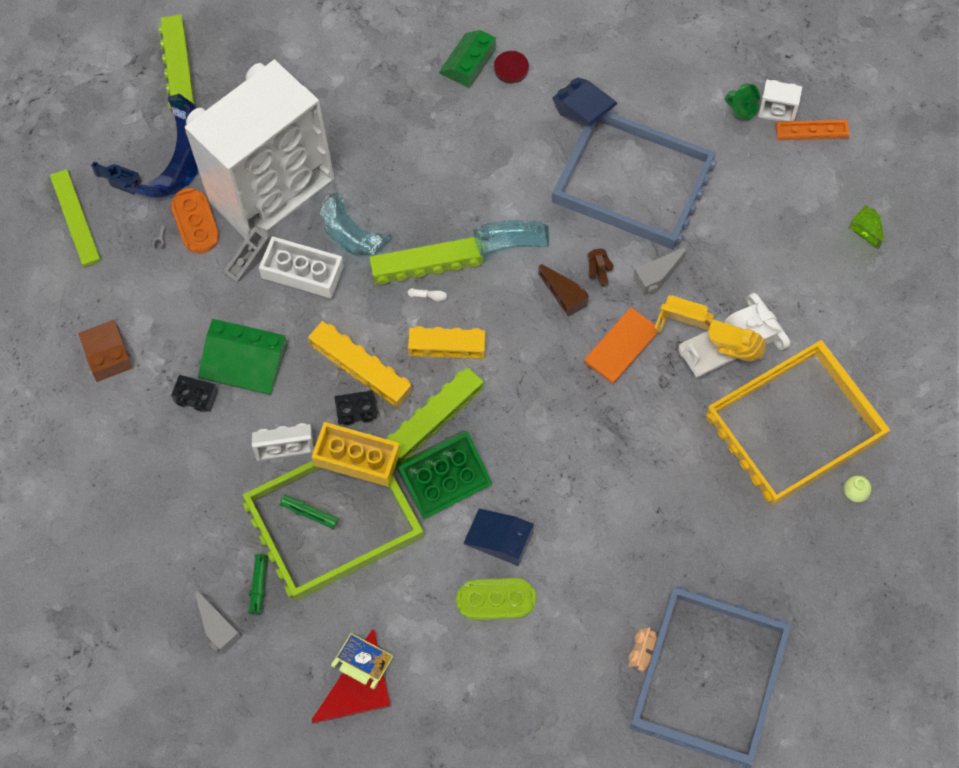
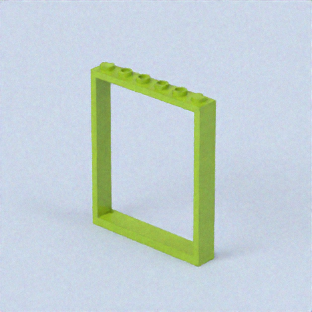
[242,433,424,602]

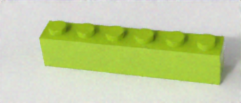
[158,14,195,116]
[369,236,484,285]
[386,367,484,463]

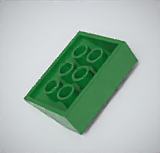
[198,319,287,395]
[395,430,493,520]

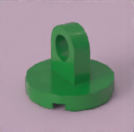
[725,83,760,120]

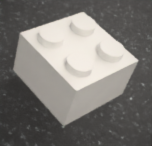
[758,80,802,122]

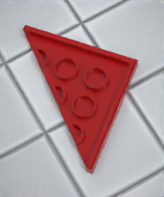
[311,630,390,724]

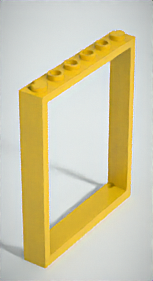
[706,340,890,506]

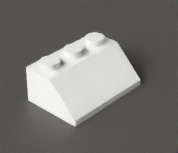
[252,423,314,461]

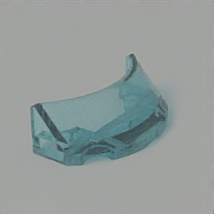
[319,192,393,255]
[473,220,549,256]

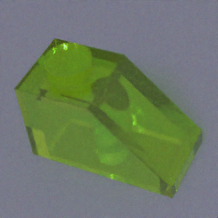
[849,205,884,249]

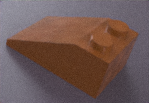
[78,320,133,382]

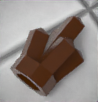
[587,248,614,287]

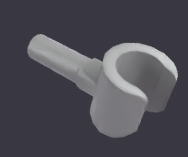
[152,226,165,249]

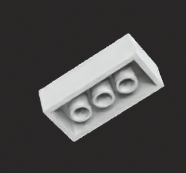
[259,236,344,298]

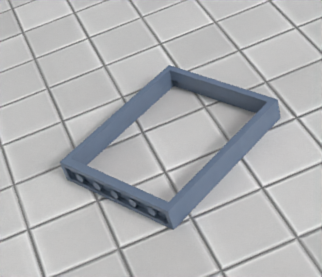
[552,112,717,250]
[629,587,791,768]

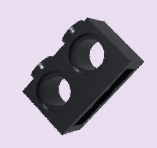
[171,375,218,412]
[334,390,377,425]

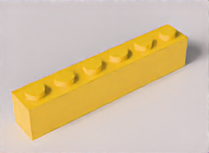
[308,321,412,409]

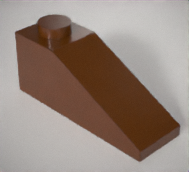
[538,264,589,317]

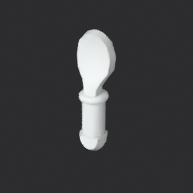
[407,288,447,302]

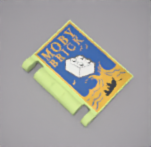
[331,633,393,689]

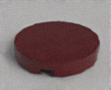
[494,51,529,83]

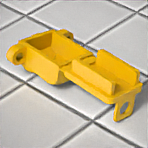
[655,295,767,361]

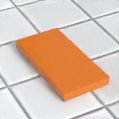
[584,307,658,385]

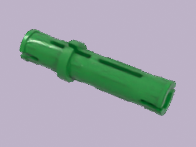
[279,494,339,530]
[248,554,268,615]

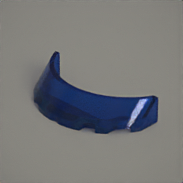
[124,94,198,197]

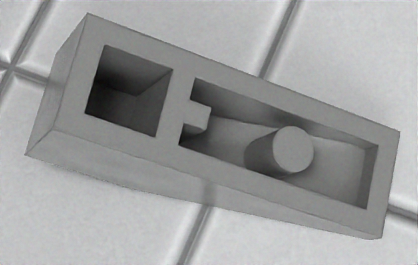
[224,226,274,282]
[633,247,686,295]
[195,591,241,655]

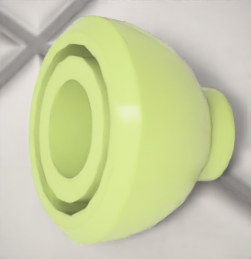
[844,475,871,502]

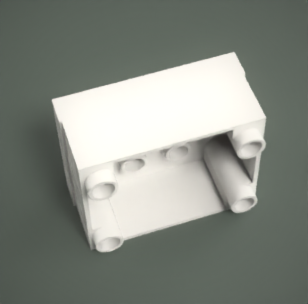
[185,59,335,239]

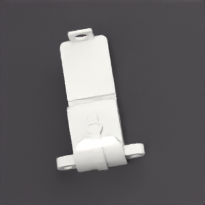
[678,293,790,378]

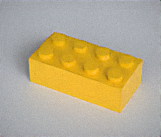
[311,422,401,487]

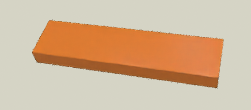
[775,120,850,140]

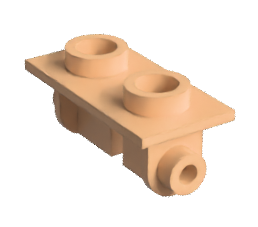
[628,627,657,672]

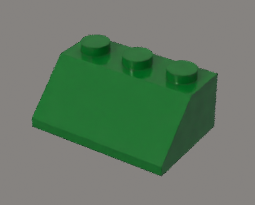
[439,30,496,88]

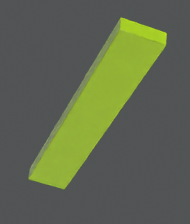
[50,169,101,268]

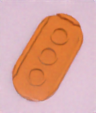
[171,188,219,254]

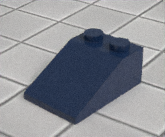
[552,77,617,125]
[463,508,534,566]

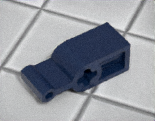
[91,162,141,195]

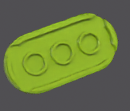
[456,578,536,621]

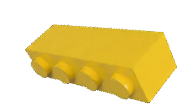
[408,326,485,359]

